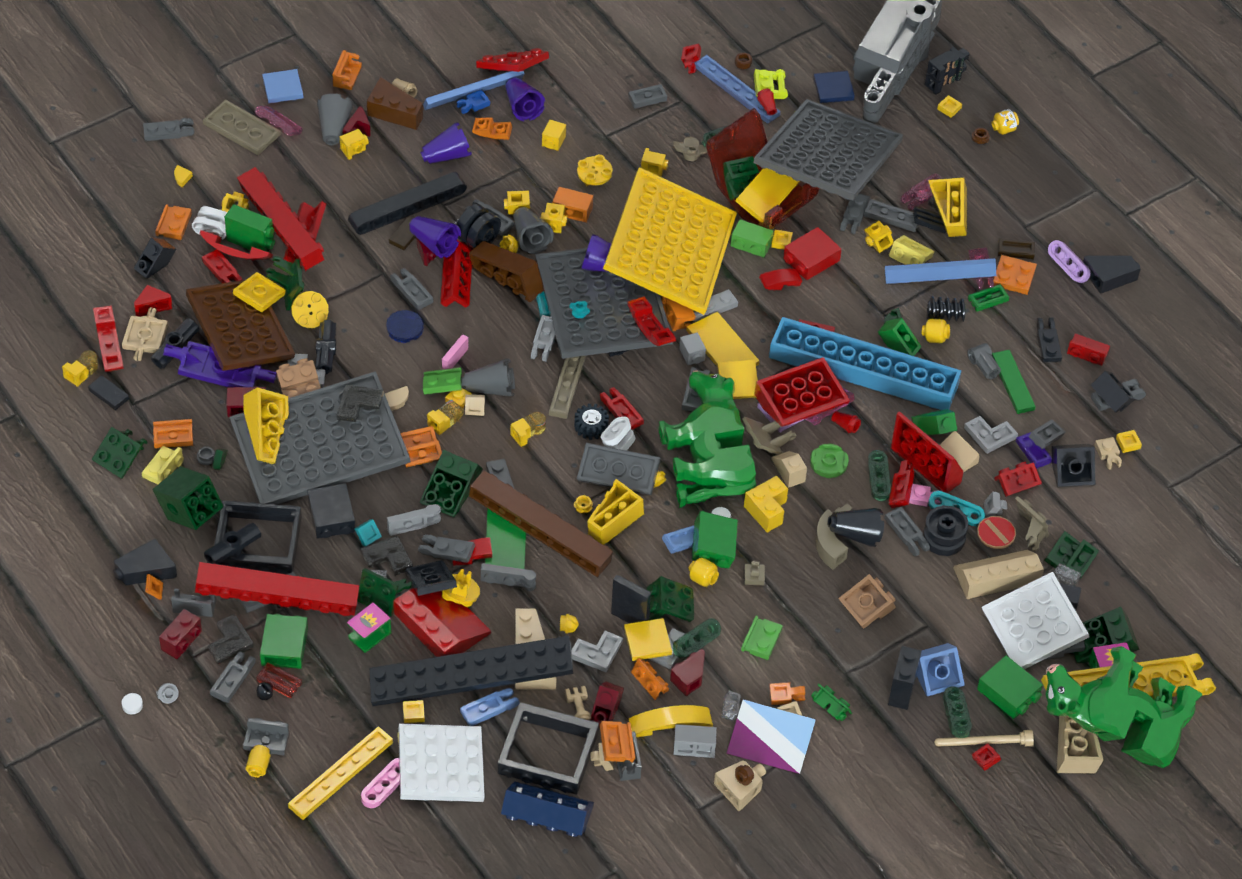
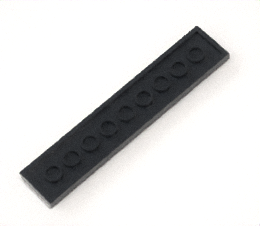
[369,636,574,706]

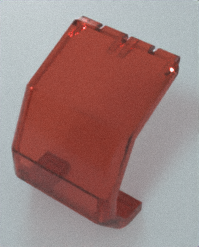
[706,108,819,229]

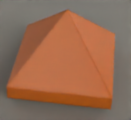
[145,574,163,600]

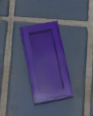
[1016,432,1052,469]

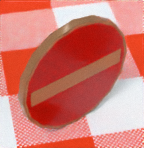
[977,516,1016,549]

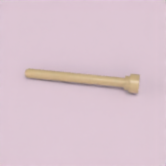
[934,730,1034,747]

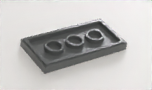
[577,443,661,496]

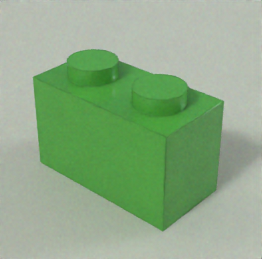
[731,220,774,258]

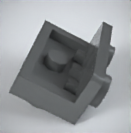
[243,718,289,756]

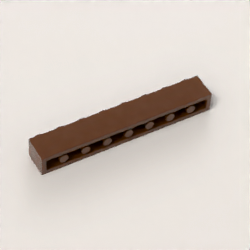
[469,471,613,578]

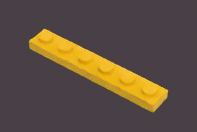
[288,727,393,820]

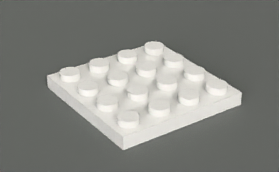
[982,572,1089,669]
[398,724,484,802]

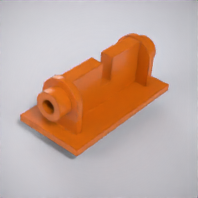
[631,658,669,700]

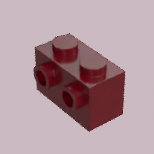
[159,609,202,659]

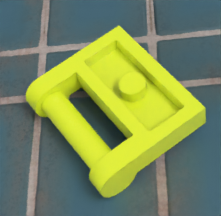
[754,69,788,99]

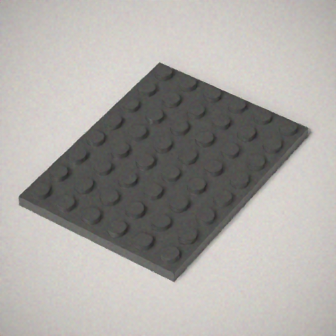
[753,99,903,200]
[535,248,673,359]
[230,371,411,505]

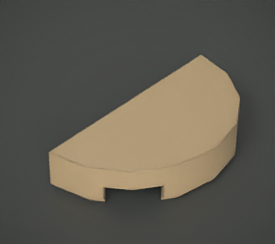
[385,386,409,411]

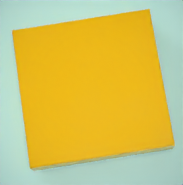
[233,272,286,312]
[717,360,758,399]
[624,618,672,661]

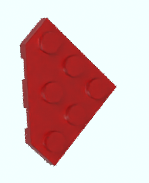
[476,48,549,72]

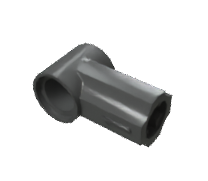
[967,343,1001,380]

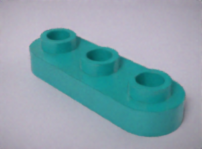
[928,491,985,526]

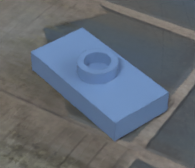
[662,526,694,554]

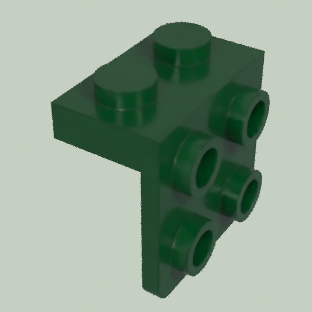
[647,576,694,622]

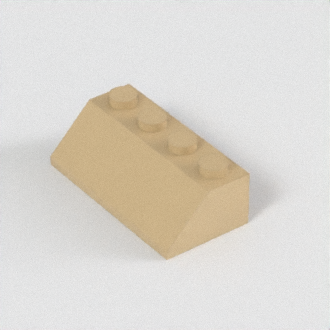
[954,550,1044,599]

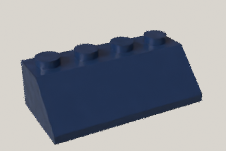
[501,781,594,837]

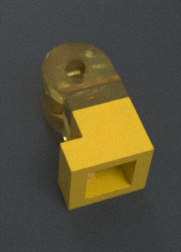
[62,350,98,387]
[427,400,464,435]
[510,412,546,447]

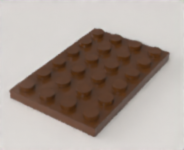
[186,280,295,371]

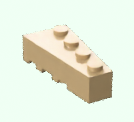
[515,609,556,690]
[1057,716,1103,773]

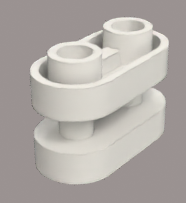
[192,206,227,239]
[601,417,636,451]

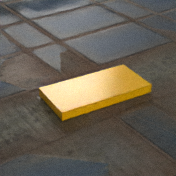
[735,168,800,224]
[686,312,760,366]

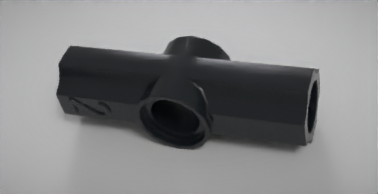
[151,318,200,369]
[316,320,336,374]
[204,523,261,564]

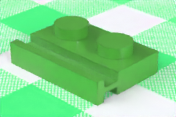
[423,367,462,395]
[741,616,783,660]

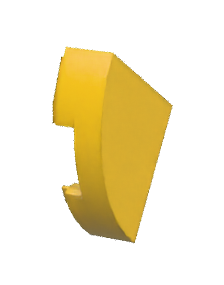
[174,165,193,187]

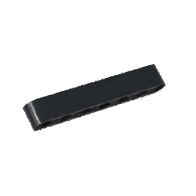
[348,172,467,235]

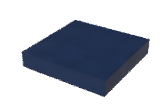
[813,71,855,103]

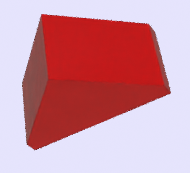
[134,285,173,317]

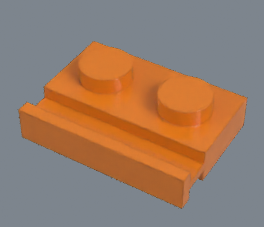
[155,204,192,240]
[153,419,193,448]
[600,721,635,762]

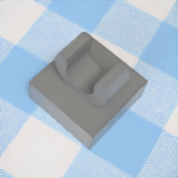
[984,491,1007,518]

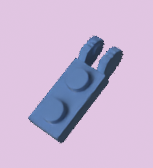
[460,688,520,726]

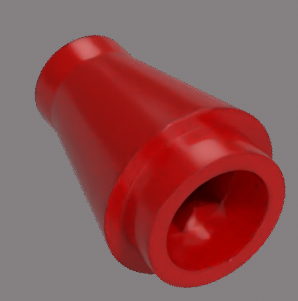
[757,89,777,116]
[831,411,861,433]

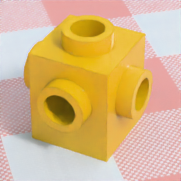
[221,191,249,212]
[541,203,567,233]
[864,221,894,253]

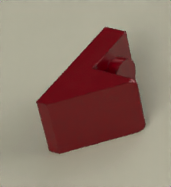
[343,106,371,137]

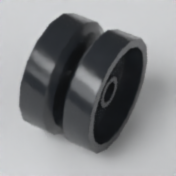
[456,204,501,249]
[923,505,968,556]

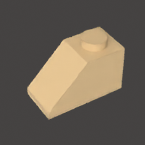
[771,451,807,488]

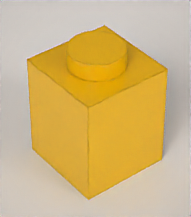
[542,120,566,151]

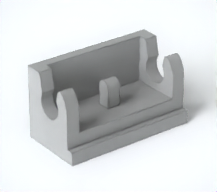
[673,724,717,758]

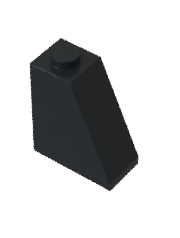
[1083,256,1141,294]
[113,539,177,585]

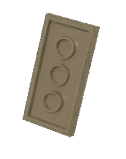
[203,99,281,156]

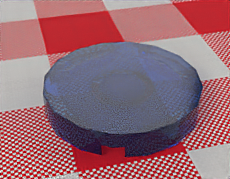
[386,310,424,343]

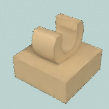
[465,395,485,416]
[590,743,614,771]

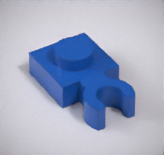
[457,89,490,114]

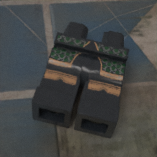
[924,47,969,95]

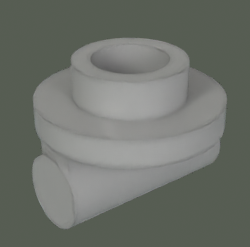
[156,683,178,704]

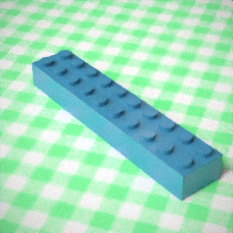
[769,317,961,410]

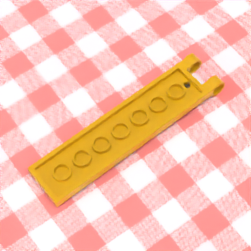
[1041,653,1216,698]

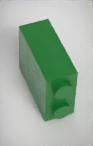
[224,204,275,252]
[692,511,738,569]
[260,614,308,669]
[977,655,1043,719]

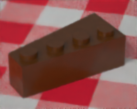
[469,241,544,302]

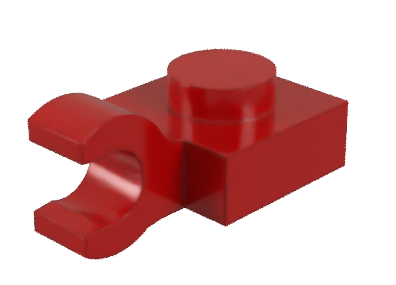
[681,43,701,74]

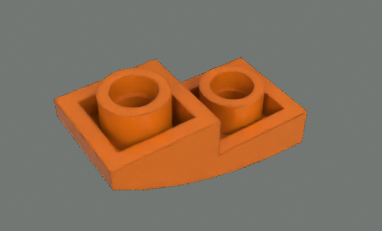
[472,118,512,140]

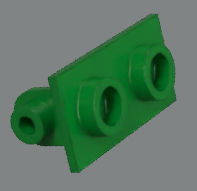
[811,683,852,721]

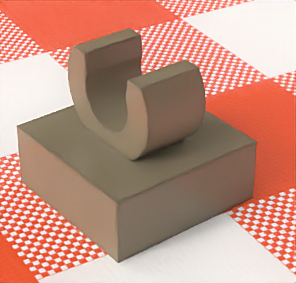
[744,561,765,585]

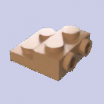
[276,358,321,398]
[838,574,896,629]

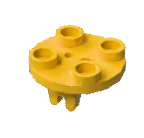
[577,154,613,186]
[291,291,329,328]
[442,569,480,607]

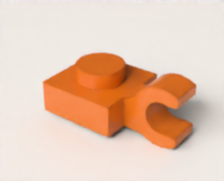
[770,682,805,705]

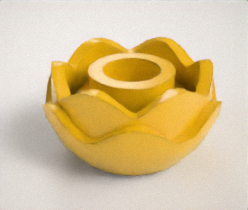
[499,234,518,253]

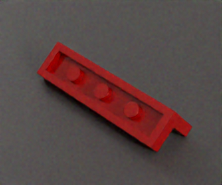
[283,201,326,266]
[440,240,473,308]

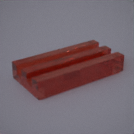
[256,663,302,698]

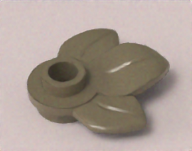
[673,136,708,161]

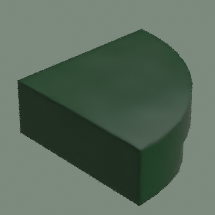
[884,308,902,324]
[213,449,228,470]

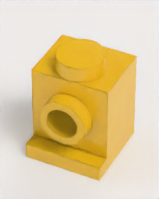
[340,129,369,160]
[641,148,669,177]
[504,191,530,215]

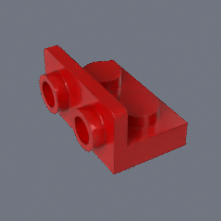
[1067,333,1110,366]
[994,461,1042,497]

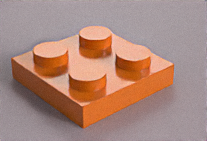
[992,255,1037,295]

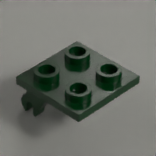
[266,256,304,311]
[92,427,147,479]
[357,568,412,617]

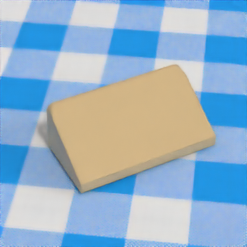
[940,431,980,472]

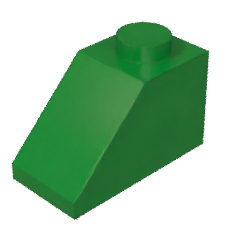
[878,318,922,356]
[911,409,957,435]

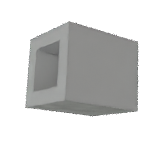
[679,332,706,365]

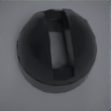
[256,682,273,700]

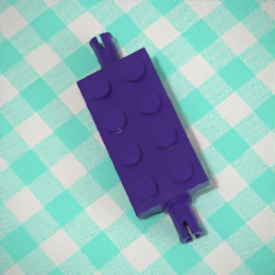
[163,341,277,388]

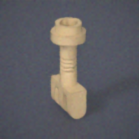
[565,686,591,721]

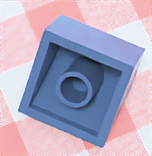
[917,643,965,696]

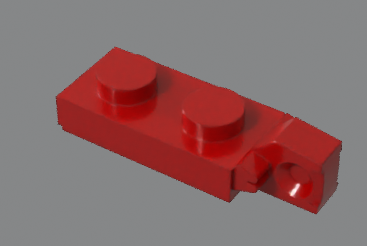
[889,460,914,508]

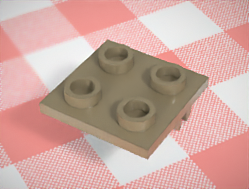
[742,417,797,455]
[1015,496,1049,552]

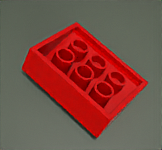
[754,357,850,427]
[891,411,964,493]
[394,588,491,657]

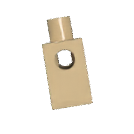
[714,761,766,811]

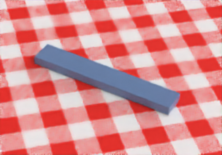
[695,55,781,124]
[423,70,525,110]
[885,258,996,284]

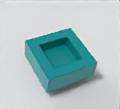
[355,519,382,546]

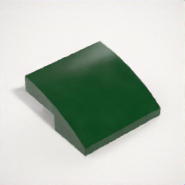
[723,156,759,200]
[1044,531,1099,579]

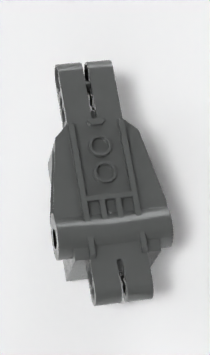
[853,0,942,124]

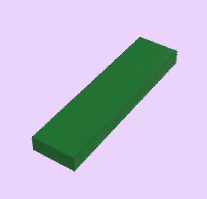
[992,350,1036,414]

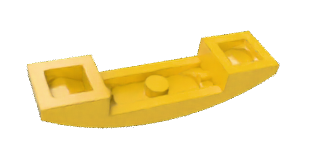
[629,705,713,737]

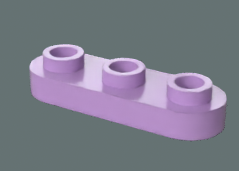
[1048,240,1090,283]

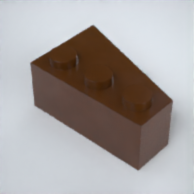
[367,77,423,130]

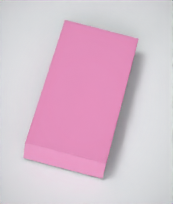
[442,335,468,370]

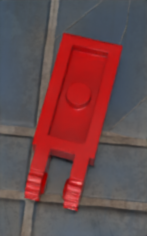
[202,249,243,283]
[600,387,644,430]

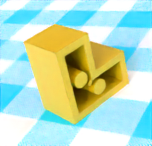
[744,476,788,532]

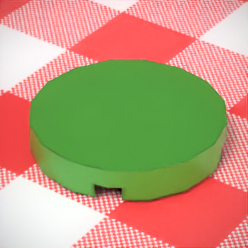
[810,444,849,478]

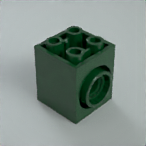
[152,466,224,530]

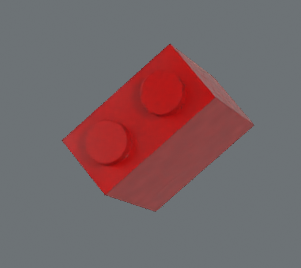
[783,227,842,280]

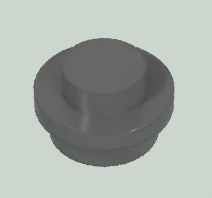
[197,447,215,465]

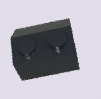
[1052,444,1096,487]

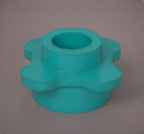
[569,301,590,318]

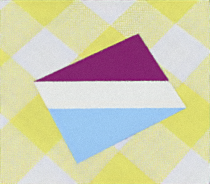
[726,700,816,774]

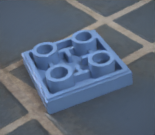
[262,69,303,103]

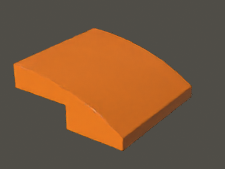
[400,426,442,468]

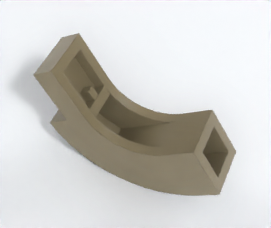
[815,503,853,570]

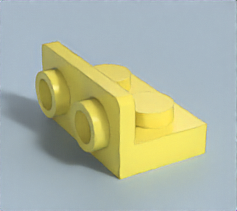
[889,235,935,265]
[142,446,184,484]

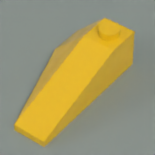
[243,387,289,464]

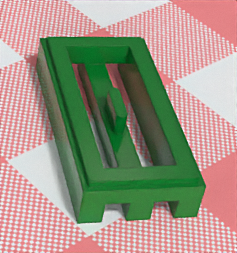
[968,284,1009,312]

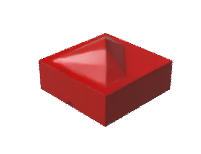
[972,743,1001,771]

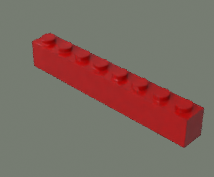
[237,167,324,271]
[195,562,359,616]

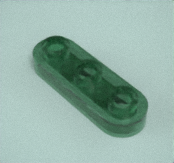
[868,450,891,501]
[673,618,721,658]
[943,686,972,738]

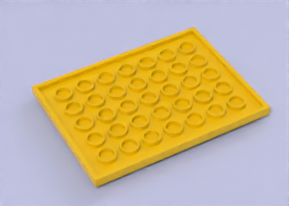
[603,167,737,315]

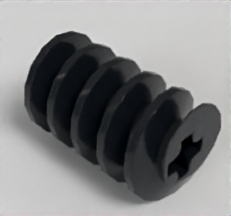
[926,296,966,322]

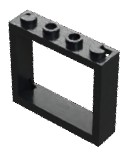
[214,501,302,575]
[498,702,599,795]

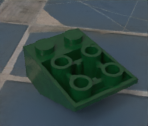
[419,450,483,518]
[1074,607,1140,663]

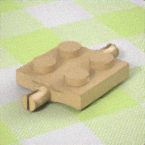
[122,307,168,361]

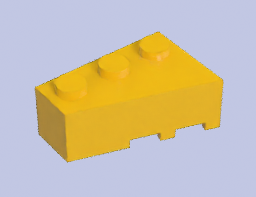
[928,178,967,237]
[587,479,644,545]

